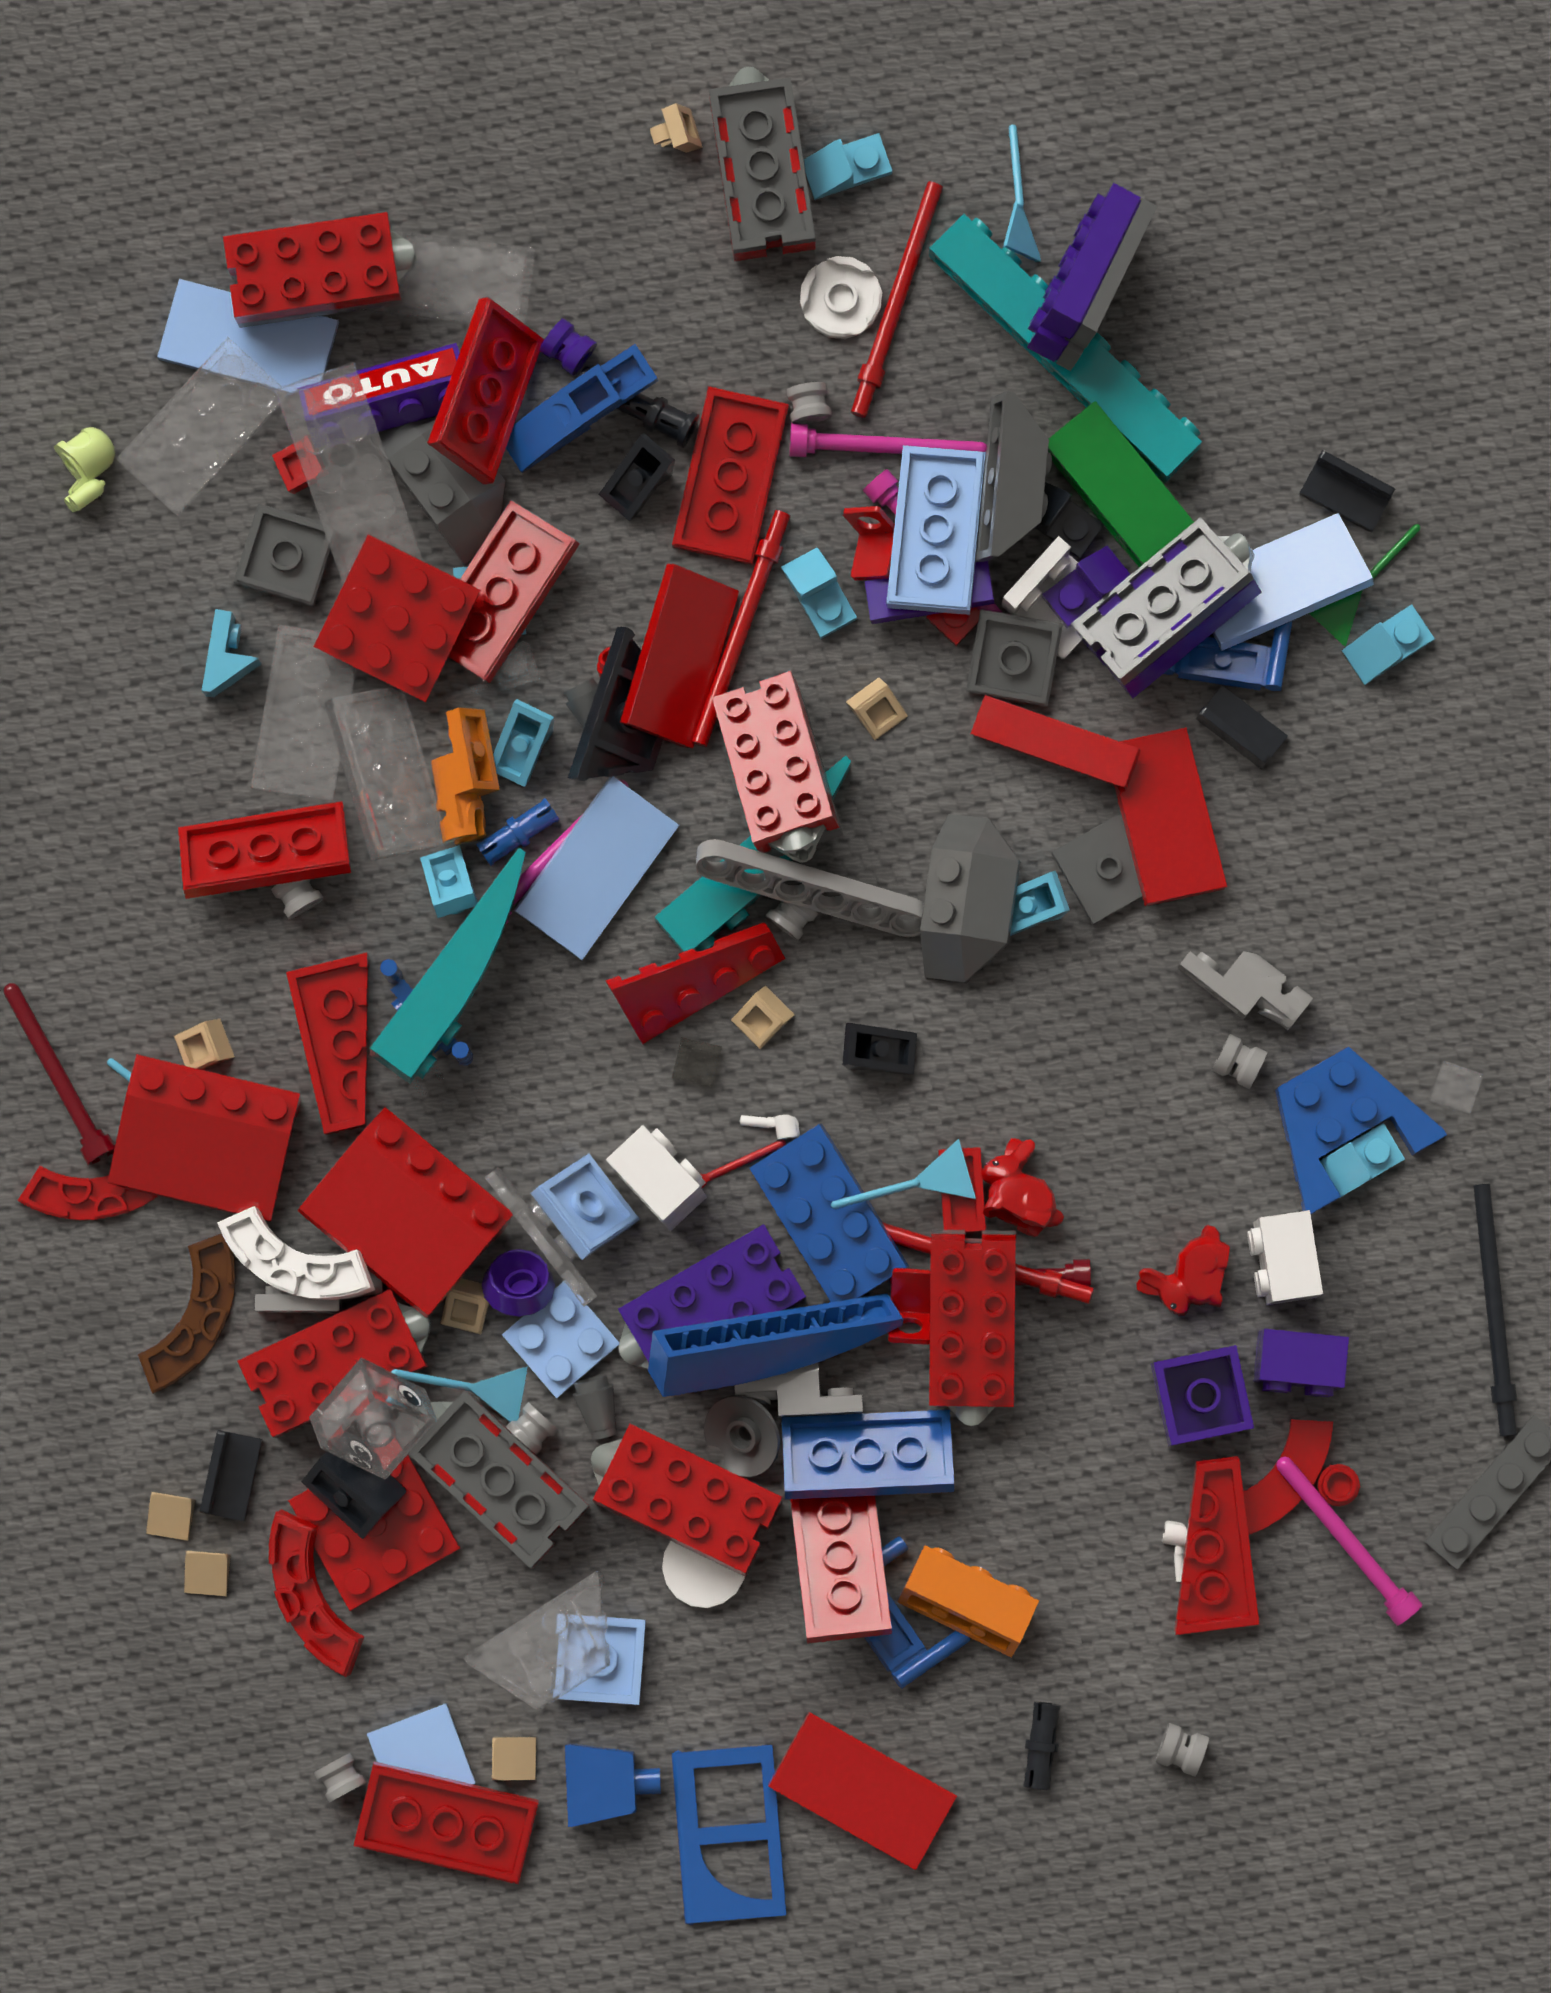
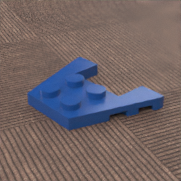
[1275,1047,1447,1215]

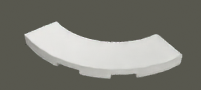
[217,1206,375,1300]

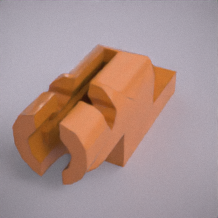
[431,708,500,844]

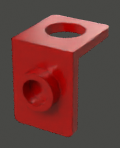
[843,506,895,581]
[888,1268,930,1345]

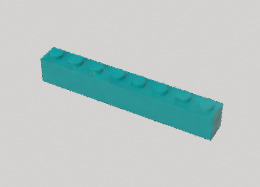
[929,214,1202,483]

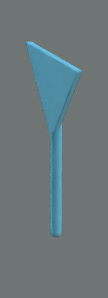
[1003,124,1041,262]
[831,1139,976,1209]
[391,1366,528,1422]

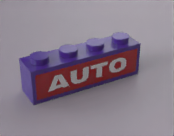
[297,343,459,450]

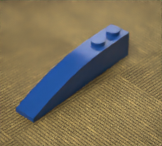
[648,1293,903,1397]

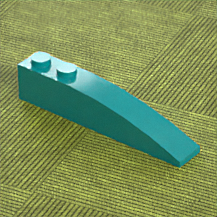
[655,755,851,952]
[369,848,526,1084]

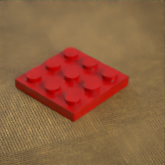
[313,534,481,702]
[288,1438,461,1611]

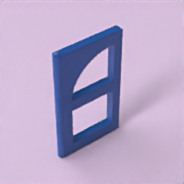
[671,1745,786,1925]

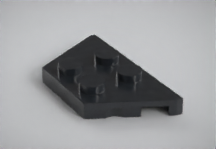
[568,627,663,781]

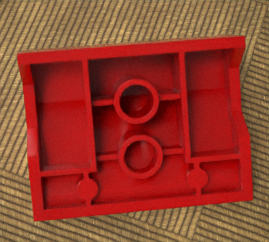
[108,1054,302,1222]
[298,1107,514,1318]

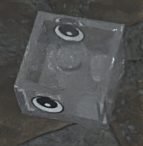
[309,1357,438,1479]

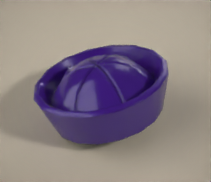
[481,1249,555,1317]

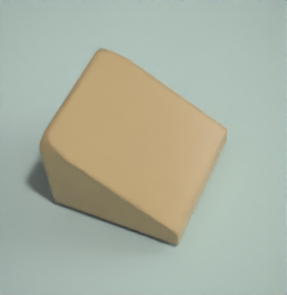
[846,678,908,740]
[731,985,795,1049]
[174,1019,234,1070]
[441,1279,489,1334]
[146,1492,195,1541]
[184,1551,230,1596]
[492,1737,536,1780]

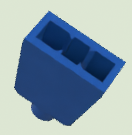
[565,1744,661,1827]

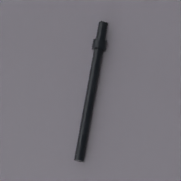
[1473,1184,1517,1436]

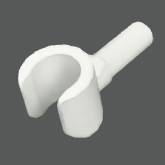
[740,1115,800,1140]
[1162,1521,1187,1582]

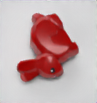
[981,1138,1064,1237]
[1136,1225,1230,1316]

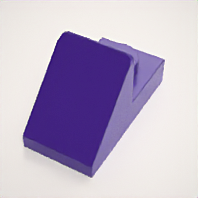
[1042,545,1131,629]

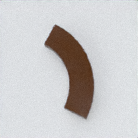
[138,1233,236,1394]

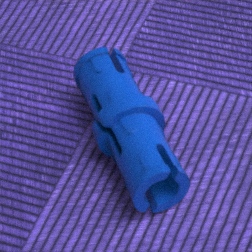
[476,798,560,866]

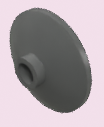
[704,1395,780,1477]

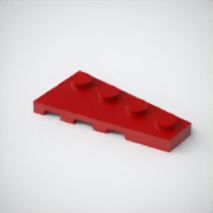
[286,952,369,1135]
[1174,1456,1259,1635]

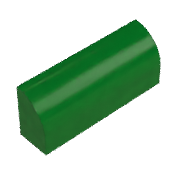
[1048,401,1194,567]

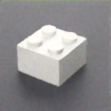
[606,1125,707,1231]
[1247,1210,1323,1305]

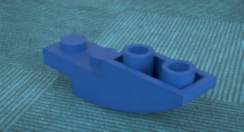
[506,344,659,473]

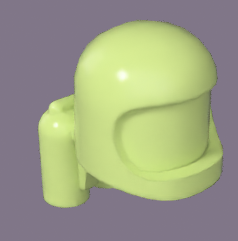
[54,427,115,512]

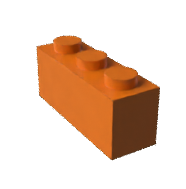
[897,1545,1040,1658]

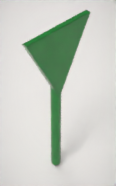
[1309,524,1421,647]

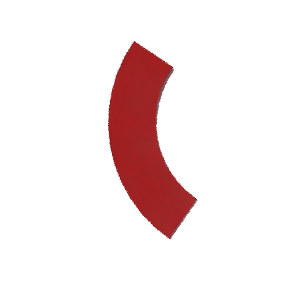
[17,1166,159,1220]
[1243,1419,1333,1535]
[269,1509,365,1677]

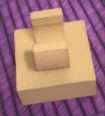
[650,103,703,153]

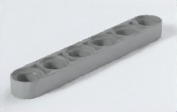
[696,839,924,937]

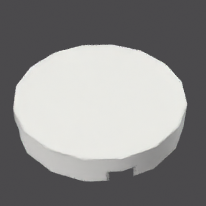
[800,256,882,339]
[662,1541,745,1608]

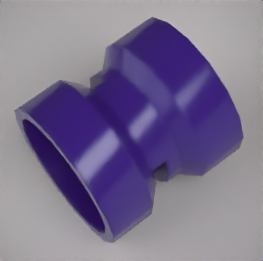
[539,318,597,376]

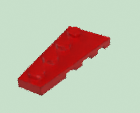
[606,922,786,1044]

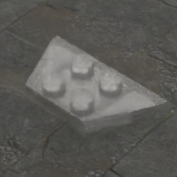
[485,1167,598,1307]
[463,1571,610,1710]

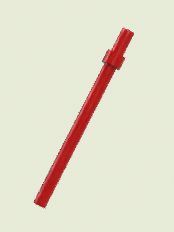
[851,181,943,418]
[691,510,790,747]
[882,1222,1094,1304]

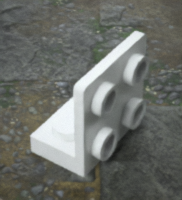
[1001,536,1082,659]

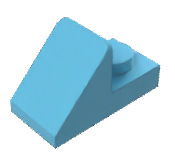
[804,133,892,200]
[781,548,857,639]
[1342,604,1435,685]
[202,609,261,698]
[493,699,554,787]
[420,845,478,918]
[1010,871,1070,936]
[1320,1123,1405,1197]

